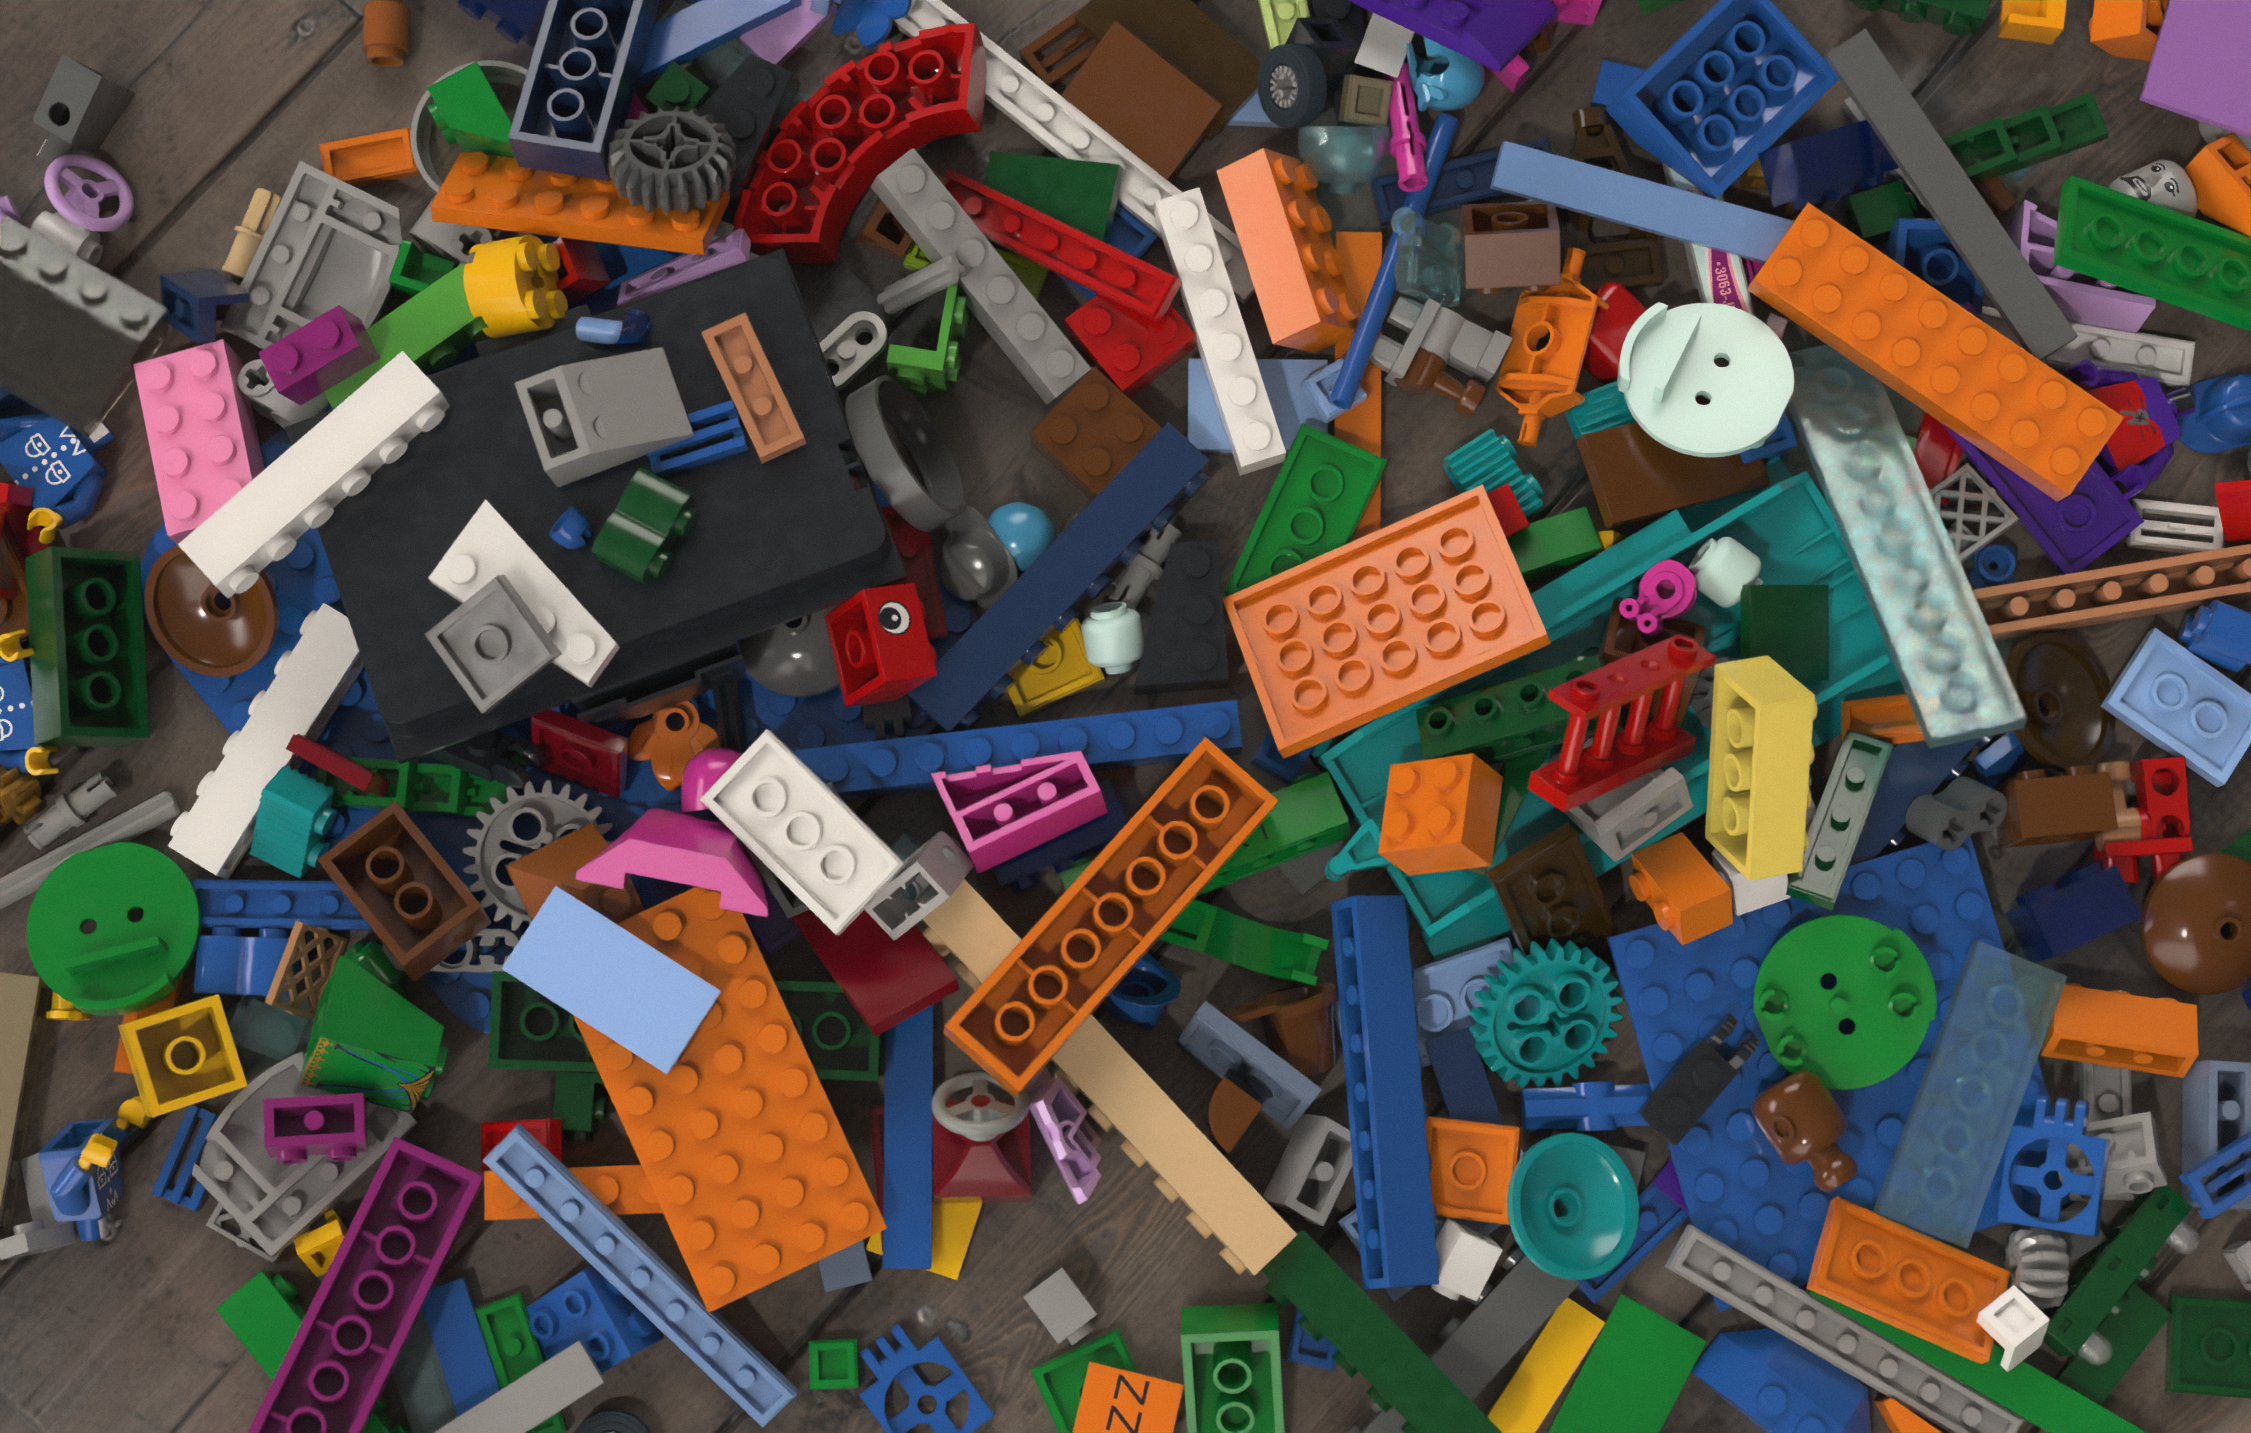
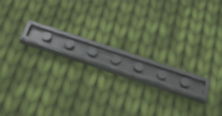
[1824,28,2078,361]

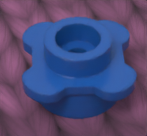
[1969,544,2017,588]

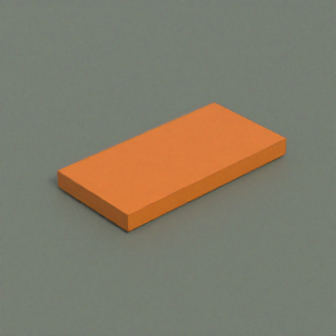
[1806,1196,2011,1364]

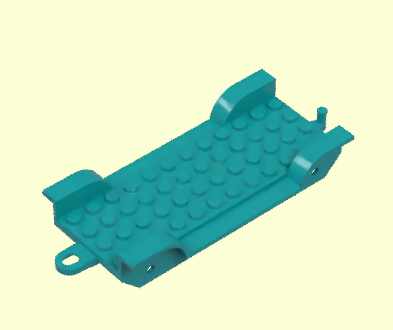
[1310,457,1928,961]

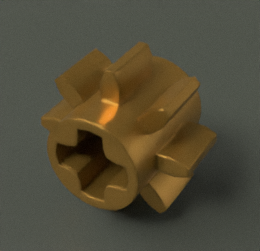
[0,765,41,826]

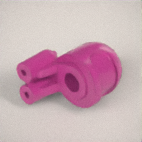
[1619,560,1697,636]

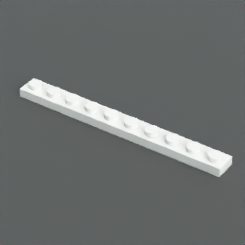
[892,0,1255,304]

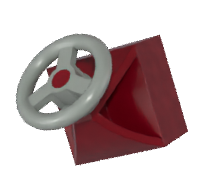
[931,1071,1031,1204]

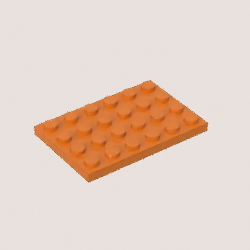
[1223,484,1551,759]

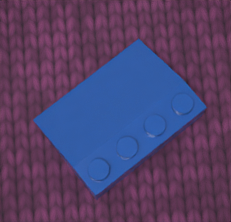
[1605,0,1839,199]

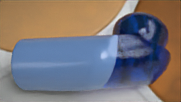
[576,309,651,344]

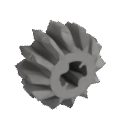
[2003,1227,2071,1310]

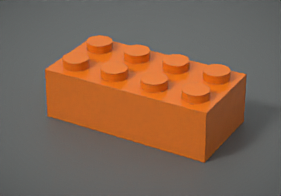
[1217,148,1360,353]

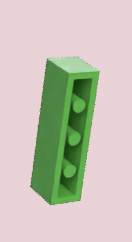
[323,263,489,410]

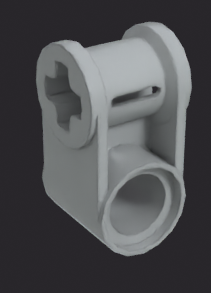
[409,195,495,266]
[237,359,330,429]

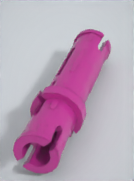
[1382,62,1428,192]

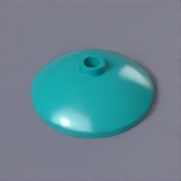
[1507,1133,1639,1280]

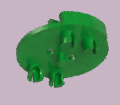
[26,842,201,1016]
[1753,914,1937,1090]

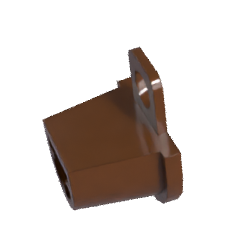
[1220,982,1339,1077]

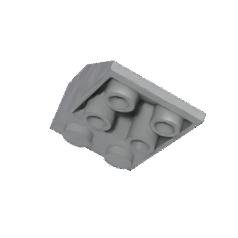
[515,347,695,487]

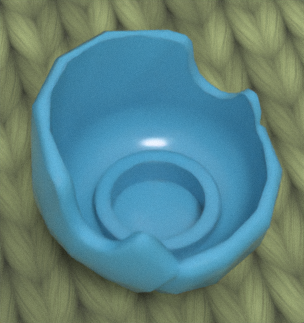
[988,502,1057,573]

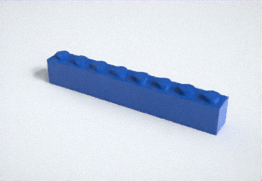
[1331,895,1440,1290]

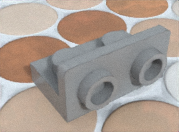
[2058,1112,2168,1202]

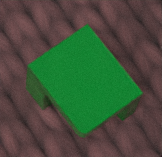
[388,239,457,299]

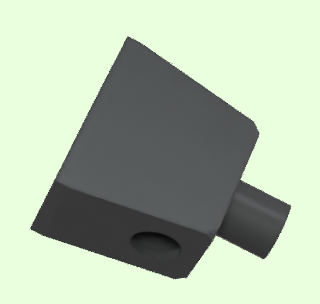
[33,54,135,163]

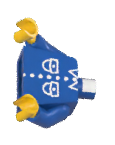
[0,413,116,544]
[0,629,59,775]
[38,1096,151,1241]

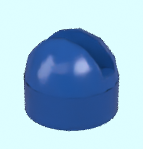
[549,506,592,549]

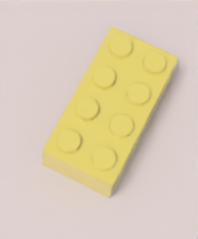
[1705,655,1817,881]

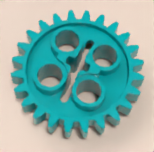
[1469,938,1623,1088]

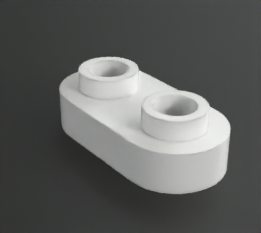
[819,311,888,391]

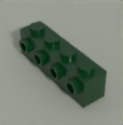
[1416,655,1623,765]

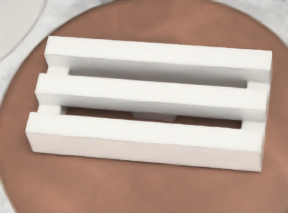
[2126,499,2225,554]

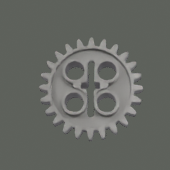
[462,780,614,931]

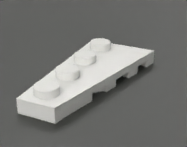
[429,499,619,687]

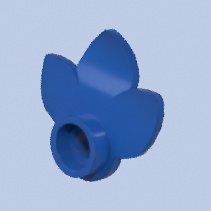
[831,0,912,49]

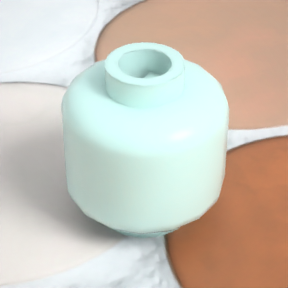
[1689,537,1763,608]
[1081,601,1145,674]

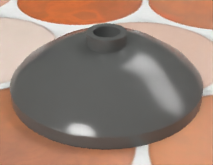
[738,601,845,698]

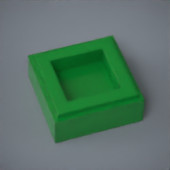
[808,1338,860,1390]

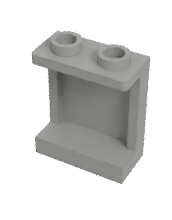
[1540,726,1693,862]

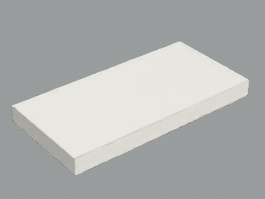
[700,729,907,935]

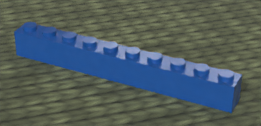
[791,700,1242,800]

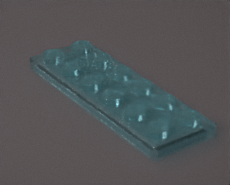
[1873,941,2067,1249]

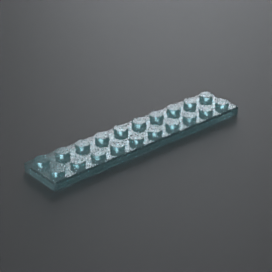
[1788,345,2027,749]

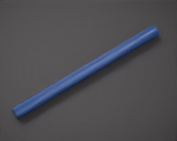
[1329,114,1459,409]

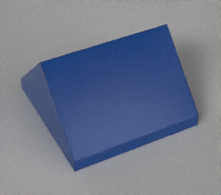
[1882,218,1984,314]

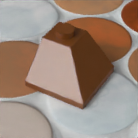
[505,823,645,924]

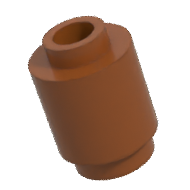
[362,0,410,67]

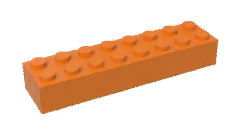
[1747,203,2124,502]
[943,737,1278,1099]

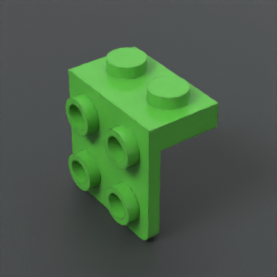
[886,283,969,397]

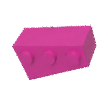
[931,751,1108,874]

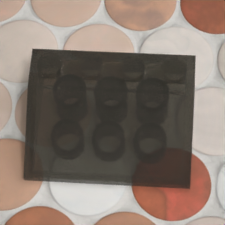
[0,215,169,438]

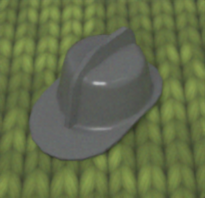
[930,505,1018,608]

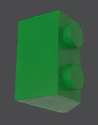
[427,61,515,158]

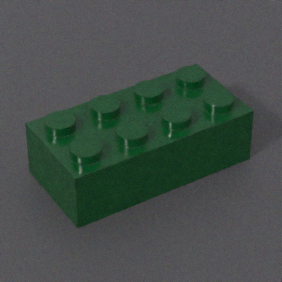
[25,546,150,747]

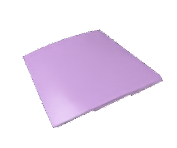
[1025,1067,1102,1204]

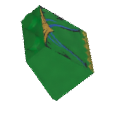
[299,956,448,1113]

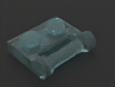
[1391,207,1462,307]

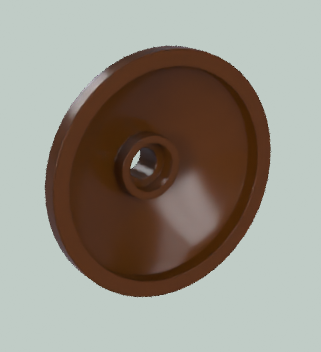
[144,544,279,677]
[2140,852,2251,995]

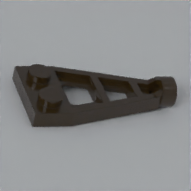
[1563,106,1664,292]

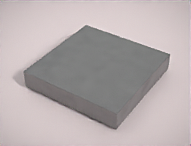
[425,575,562,714]

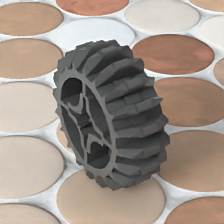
[608,106,736,216]

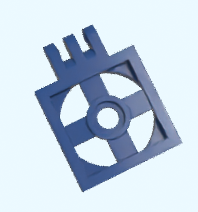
[1997,1095,2111,1237]
[859,1323,995,1433]

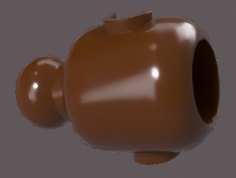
[1752,1069,1858,1193]

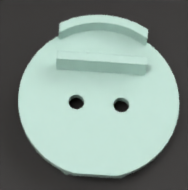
[1617,302,1794,457]

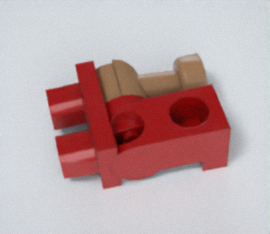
[2093,756,2193,885]

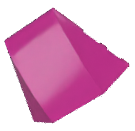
[576,807,768,917]

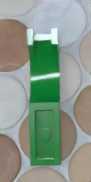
[1158,900,1331,988]

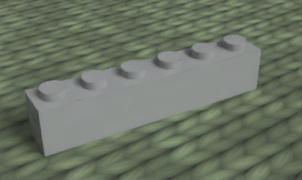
[871,148,1091,405]

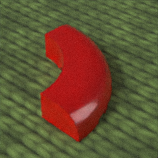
[732,23,986,263]

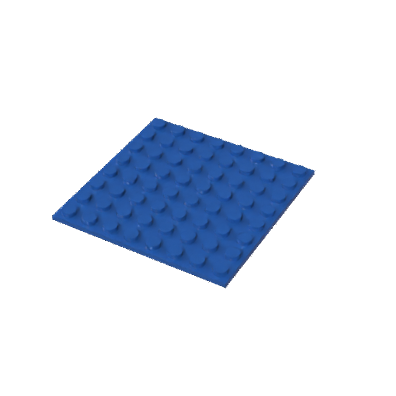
[1607,836,2073,1311]

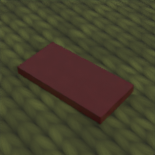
[790,909,960,1037]

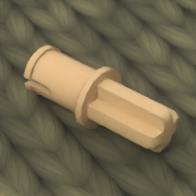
[221,188,281,280]

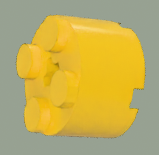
[463,234,568,338]

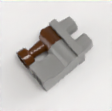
[1369,296,1513,419]

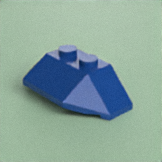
[1691,1328,1871,1433]

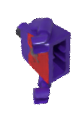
[2064,360,2195,501]

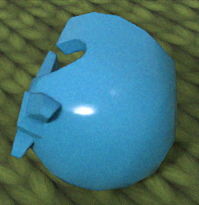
[1406,37,1485,112]

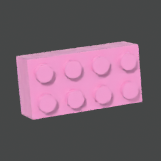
[133,339,265,544]

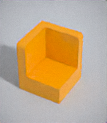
[1997,0,2067,45]

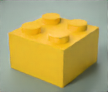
[118,994,248,1117]

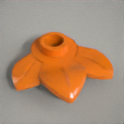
[628,700,720,791]

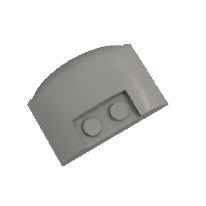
[220,161,402,349]
[192,1051,418,1258]

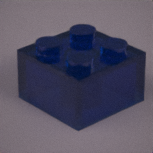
[2005,862,2142,965]

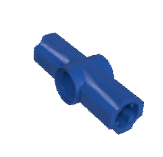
[1520,1082,1652,1132]

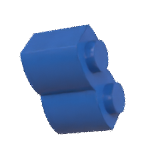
[2177,600,2251,673]
[194,927,300,998]

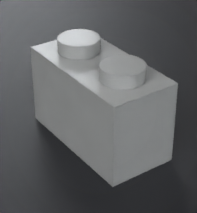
[1263,1114,1353,1226]

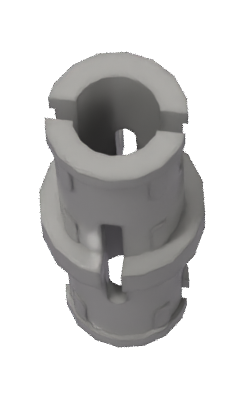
[1108,524,1182,611]
[23,770,119,851]

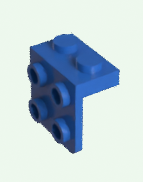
[526,1266,664,1374]

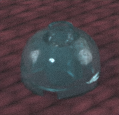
[1298,126,1389,193]

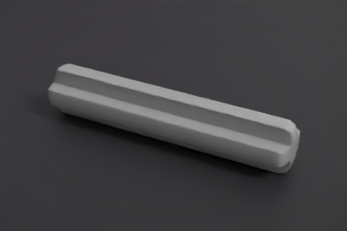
[877,255,966,314]

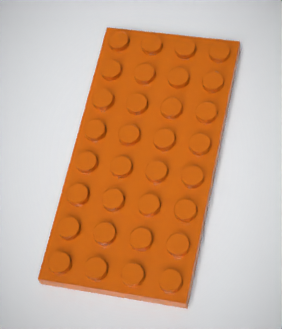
[573,887,888,1313]

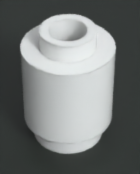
[28,211,103,274]

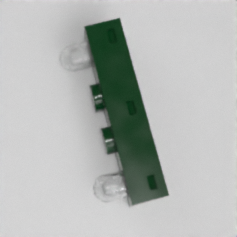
[2043,1185,2200,1365]

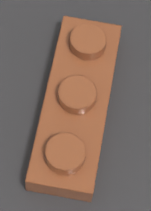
[701,313,807,464]

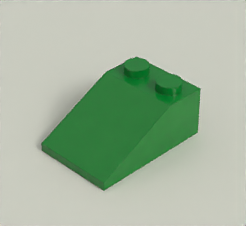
[1181,1303,1285,1433]

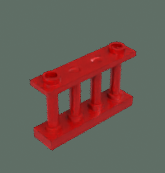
[1528,634,1716,812]

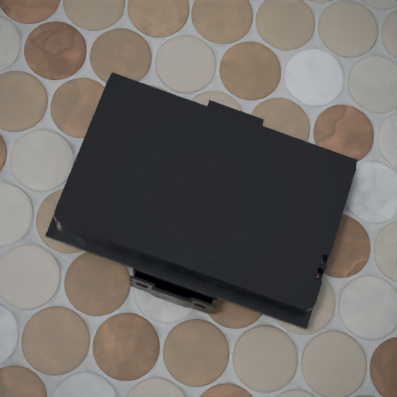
[285,248,907,764]

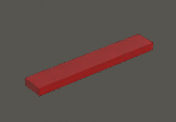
[944,168,1182,323]

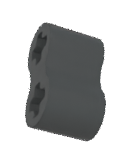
[1905,776,2007,851]

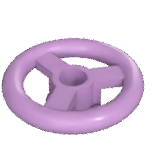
[44,154,134,232]

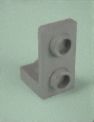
[0,1153,76,1260]

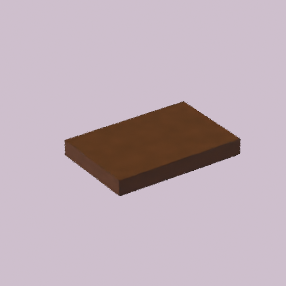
[1061,21,1225,181]

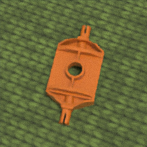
[1495,248,1609,448]

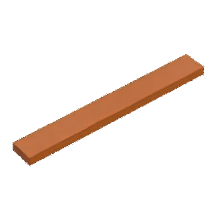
[1334,231,1382,541]

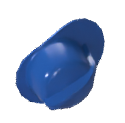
[2177,372,2251,454]
[1103,952,1181,1030]

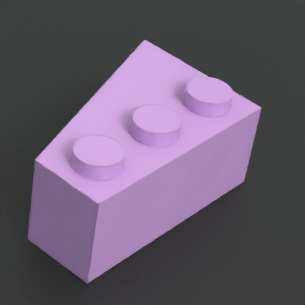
[2007,200,2156,333]

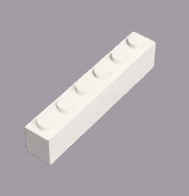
[1154,187,1286,476]
[178,351,450,599]
[168,603,364,880]

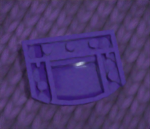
[1348,0,1558,72]

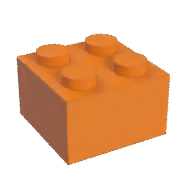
[1378,753,1503,876]

